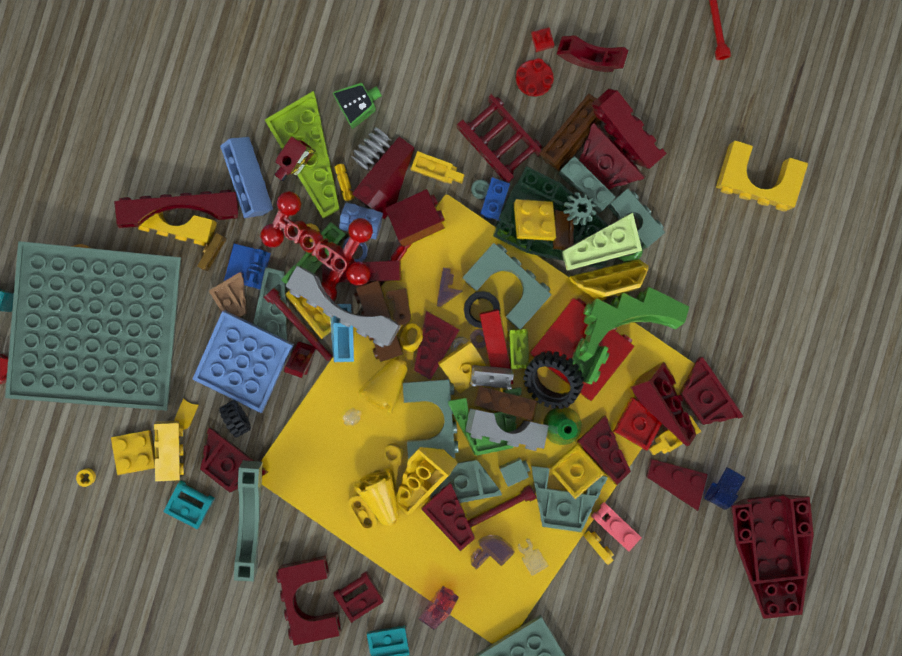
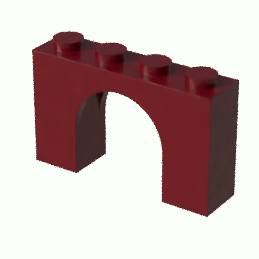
[276,555,342,646]

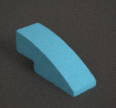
[330,304,354,362]

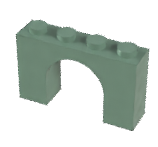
[462,243,552,330]
[402,379,459,460]

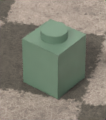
[499,457,530,487]

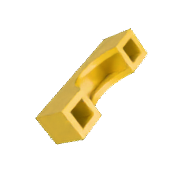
[138,212,217,246]

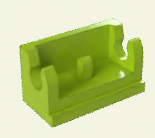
[508,329,529,369]

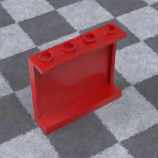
[529,298,635,401]

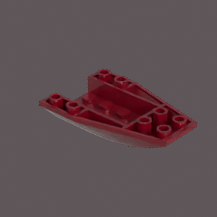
[731,494,814,619]

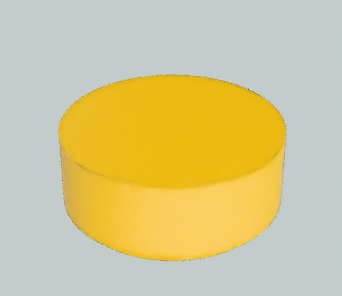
[382,444,402,464]

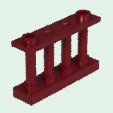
[457,94,542,183]

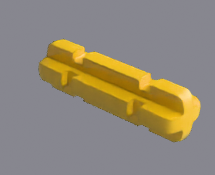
[334,164,354,201]

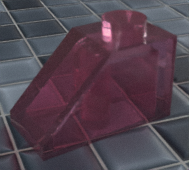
[418,586,459,630]

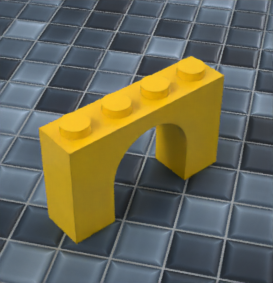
[716,140,808,211]

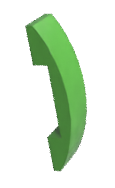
[281,222,346,284]

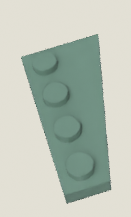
[253,268,287,340]

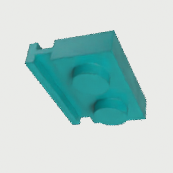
[367,625,410,656]

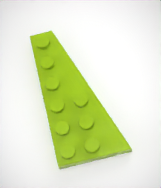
[265,91,340,219]

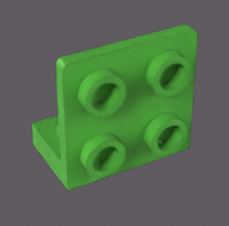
[572,338,609,384]

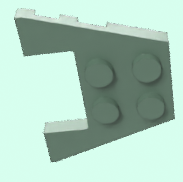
[531,466,607,532]

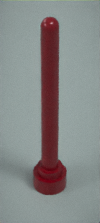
[263,287,333,361]
[468,485,537,527]

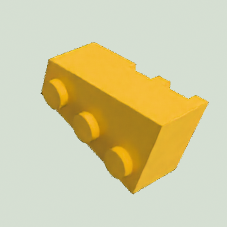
[154,421,184,482]

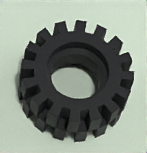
[219,400,251,438]

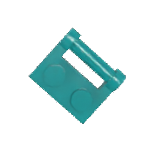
[163,480,215,529]

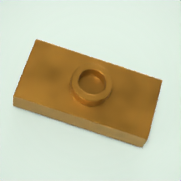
[197,233,227,271]

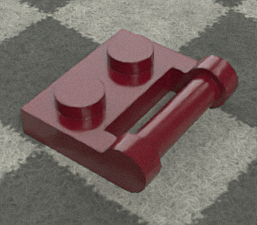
[333,571,384,623]

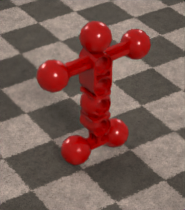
[260,191,373,301]

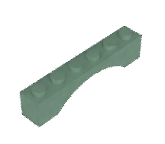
[234,460,263,582]

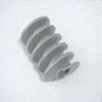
[350,127,391,171]

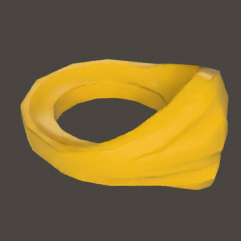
[399,323,423,352]

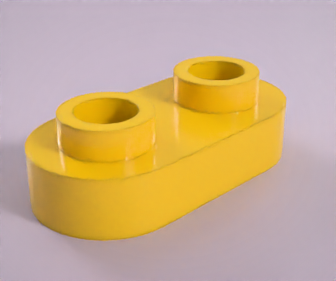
[347,495,378,532]
[583,530,614,565]

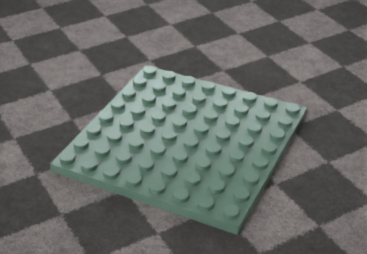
[5,241,182,411]

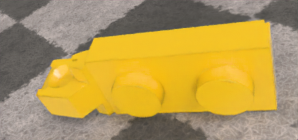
[411,151,465,184]
[648,415,701,455]

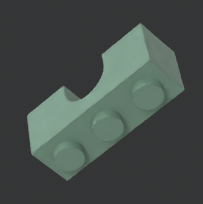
[559,156,615,214]
[607,189,665,249]

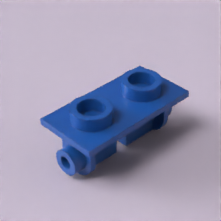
[480,177,510,220]

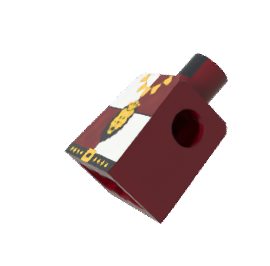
[274,136,316,182]

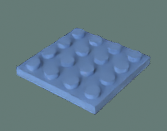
[193,310,294,413]

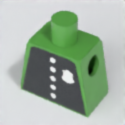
[333,83,382,129]

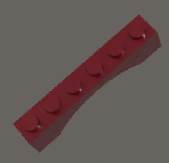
[114,190,238,228]

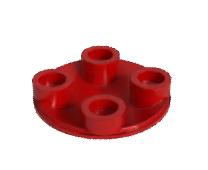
[516,58,554,97]

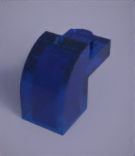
[704,467,746,510]

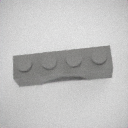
[465,409,549,451]

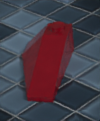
[352,137,414,220]
[631,362,696,446]

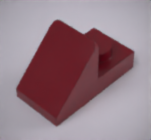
[284,341,316,378]

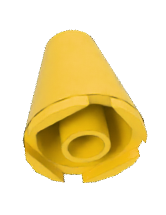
[358,358,408,413]
[354,469,399,526]

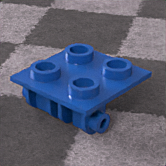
[224,244,271,290]

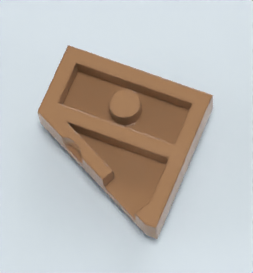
[209,272,247,317]

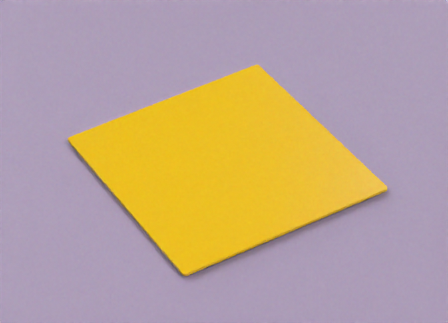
[261,195,695,644]

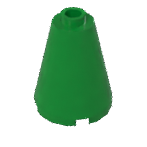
[543,407,582,445]

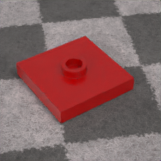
[613,398,662,451]

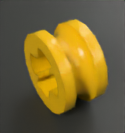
[76,468,96,487]

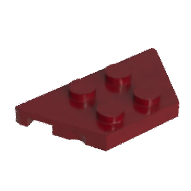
[579,122,646,189]
[680,356,744,425]
[200,428,269,493]

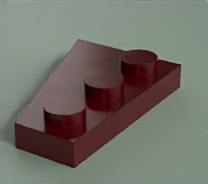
[576,415,631,485]
[421,481,475,551]

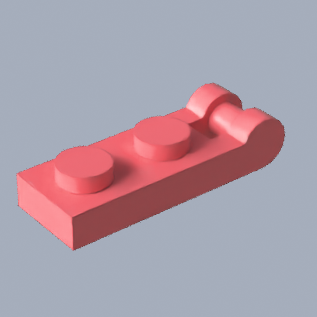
[591,502,642,551]

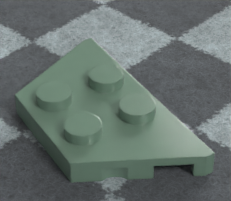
[429,459,502,503]

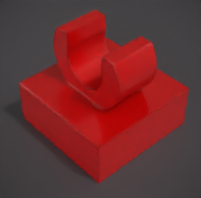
[531,27,555,52]

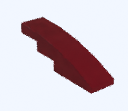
[322,261,401,283]

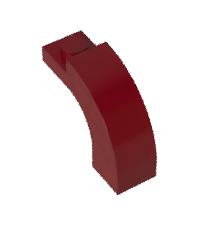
[556,35,629,72]

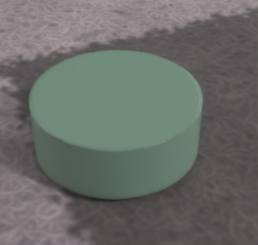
[471,179,489,199]

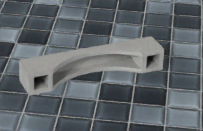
[286,266,402,347]

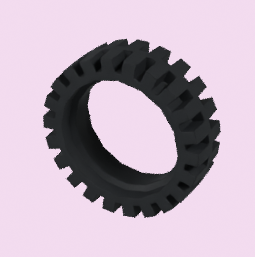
[523,351,584,409]

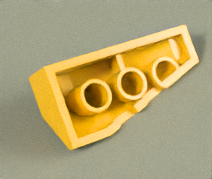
[396,447,458,516]

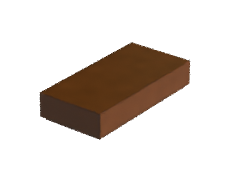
[553,210,574,250]

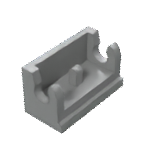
[470,365,514,390]

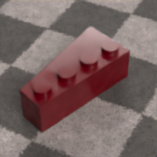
[591,88,667,169]

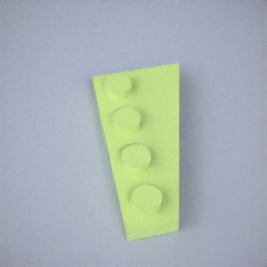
[562,213,642,270]

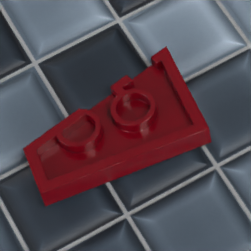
[414,311,460,380]
[646,459,708,511]

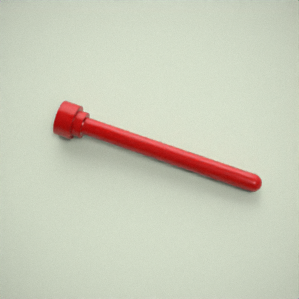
[709,0,731,60]

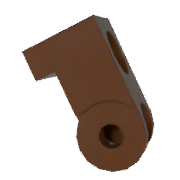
[387,288,411,325]

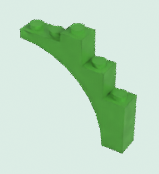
[579,287,689,362]

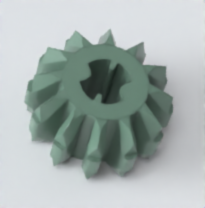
[563,192,597,225]

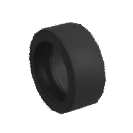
[464,291,501,328]

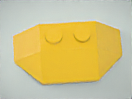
[569,259,649,300]

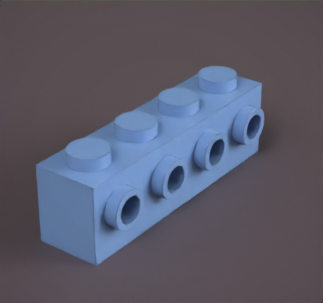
[220,137,273,218]

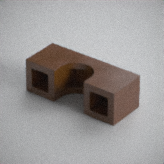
[475,386,538,421]

